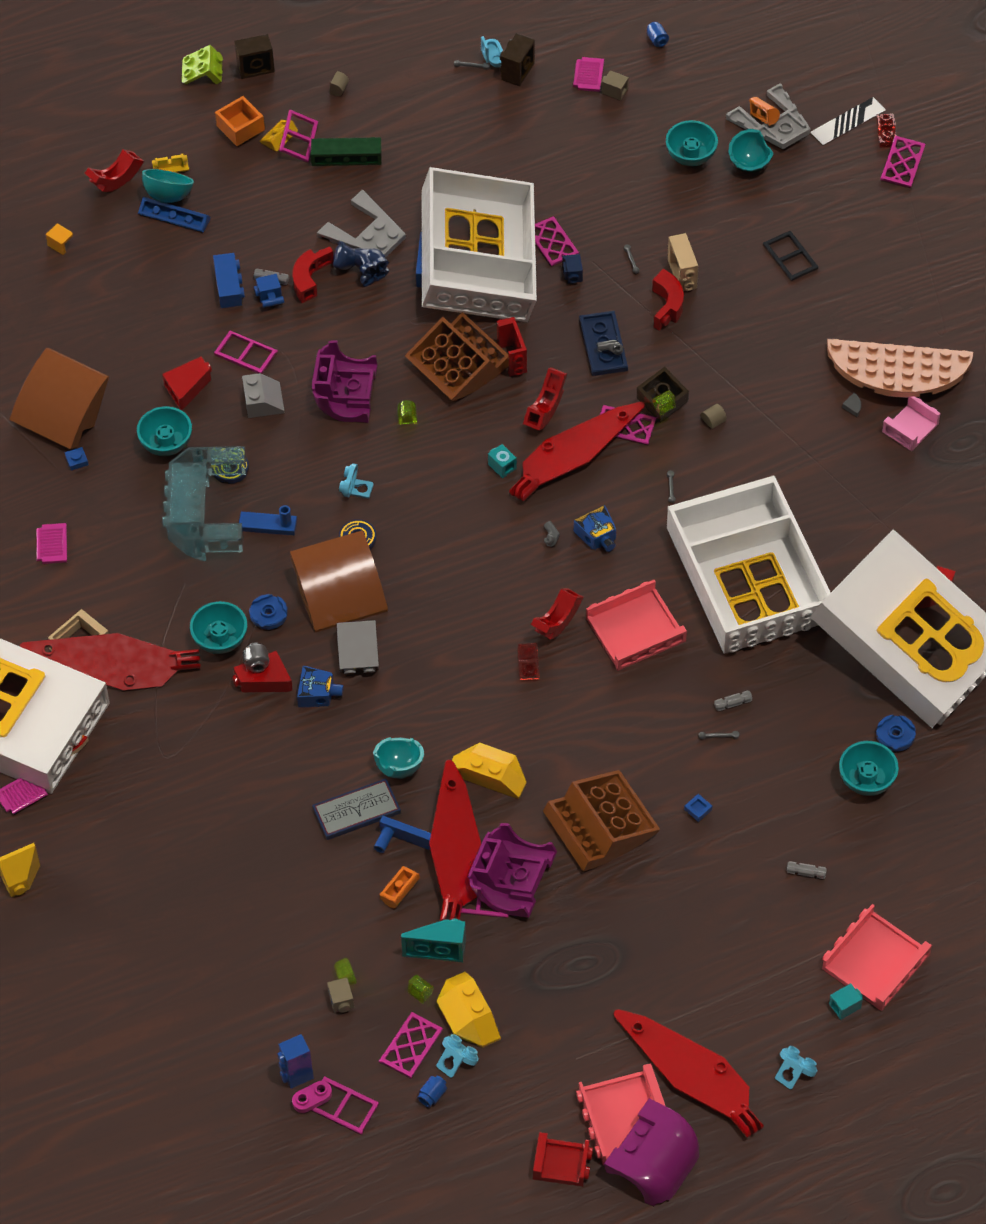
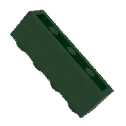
[311,137,382,166]

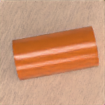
[750,97,780,126]
[379,866,420,909]

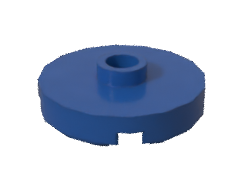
[249,594,288,630]
[876,715,916,751]

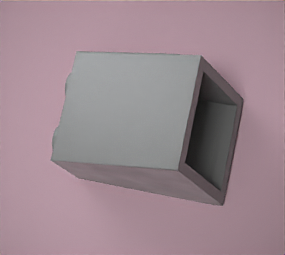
[337,620,379,674]

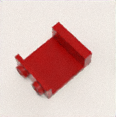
[497,317,527,377]

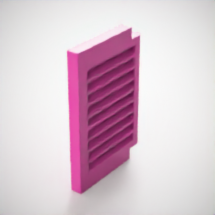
[573,57,604,92]
[36,523,67,564]
[0,778,48,814]

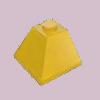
[0,843,40,897]

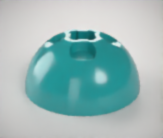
[666,120,718,167]
[142,169,194,203]
[137,406,192,456]
[190,601,247,654]
[839,741,899,796]

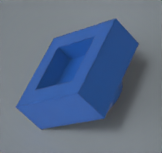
[65,447,89,471]
[684,794,713,822]

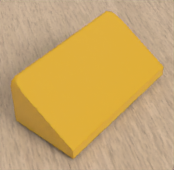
[260,120,298,151]

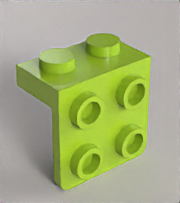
[182,45,223,84]

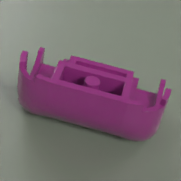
[312,340,378,423]
[468,823,557,918]
[604,1098,700,1206]

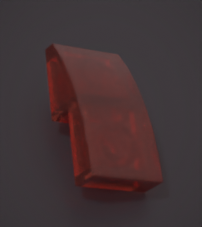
[876,113,897,148]
[518,643,539,680]

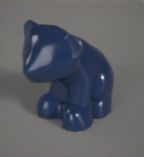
[333,241,389,287]

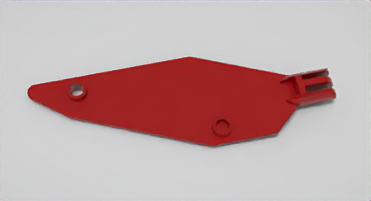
[509,402,645,501]
[20,633,201,690]
[429,760,481,921]
[614,1009,764,1138]

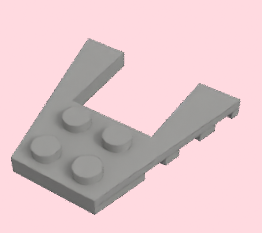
[726,83,811,149]
[317,190,406,257]

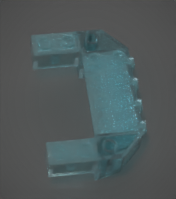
[163,446,246,561]

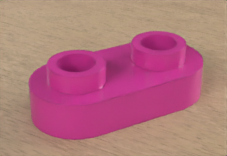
[292,1081,332,1113]

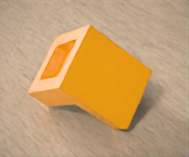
[46,223,73,255]

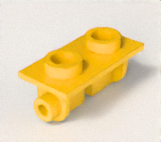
[152,154,189,173]

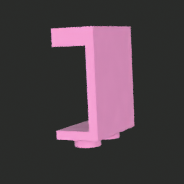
[882,396,940,451]

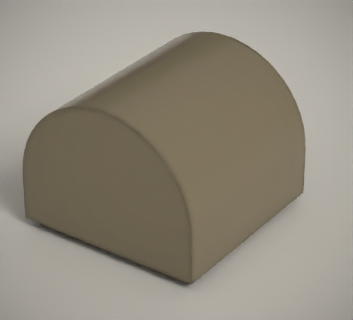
[330,71,349,96]
[700,404,726,429]

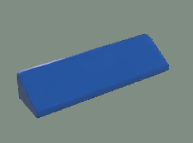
[138,197,211,232]

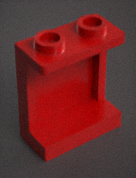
[533,1132,593,1187]

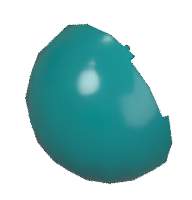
[728,129,773,172]
[373,737,424,779]

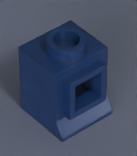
[562,254,583,283]

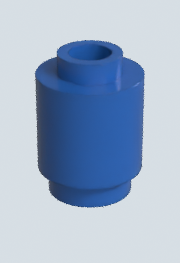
[647,22,669,47]
[417,1076,447,1108]

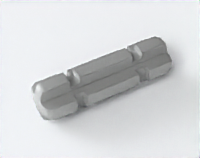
[254,269,289,285]
[714,690,752,711]
[787,861,827,879]

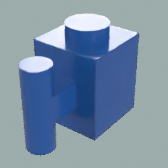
[254,274,284,308]

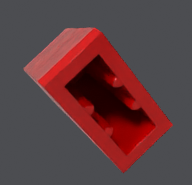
[162,357,212,410]
[232,651,293,693]

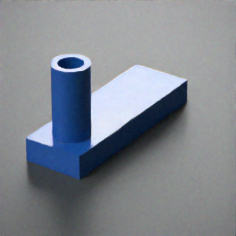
[238,505,297,536]
[374,816,431,853]

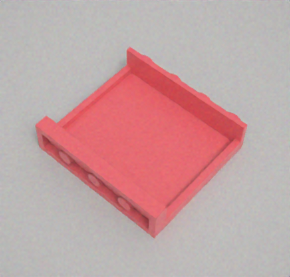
[586,580,687,671]
[822,904,932,1011]
[576,1063,665,1165]

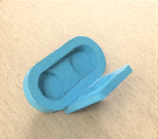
[481,36,503,67]
[339,463,374,499]
[436,1034,479,1078]
[775,1046,818,1089]

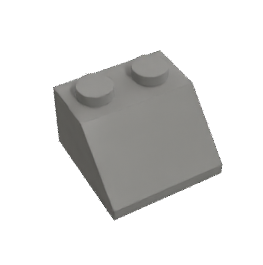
[242,373,285,418]

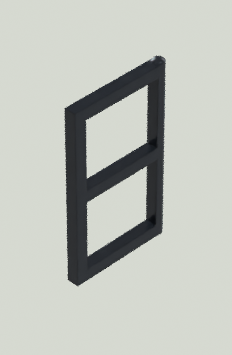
[763,231,818,281]

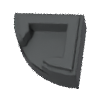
[842,393,861,417]

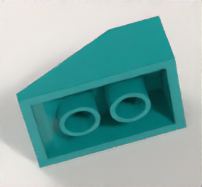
[401,919,466,962]

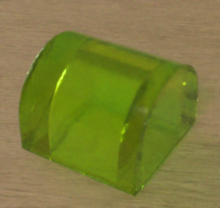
[652,390,676,415]
[397,400,417,424]
[334,958,357,986]
[408,975,434,1004]

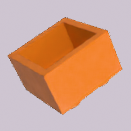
[215,96,265,146]

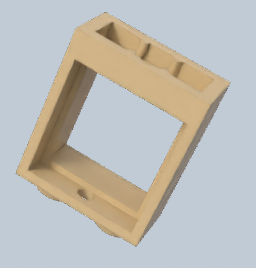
[668,233,698,291]
[48,609,109,651]

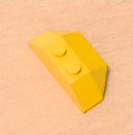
[452,743,527,799]
[437,972,501,1048]

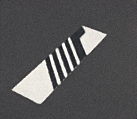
[810,97,886,145]

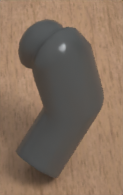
[597,340,623,355]
[544,521,560,546]

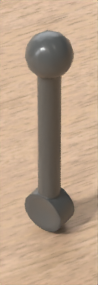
[454,60,490,70]
[624,244,640,274]
[667,470,676,503]
[698,731,739,739]

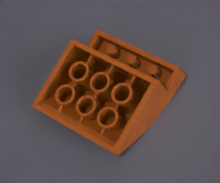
[405,312,508,401]
[10,348,109,449]
[290,530,388,633]
[543,770,660,871]

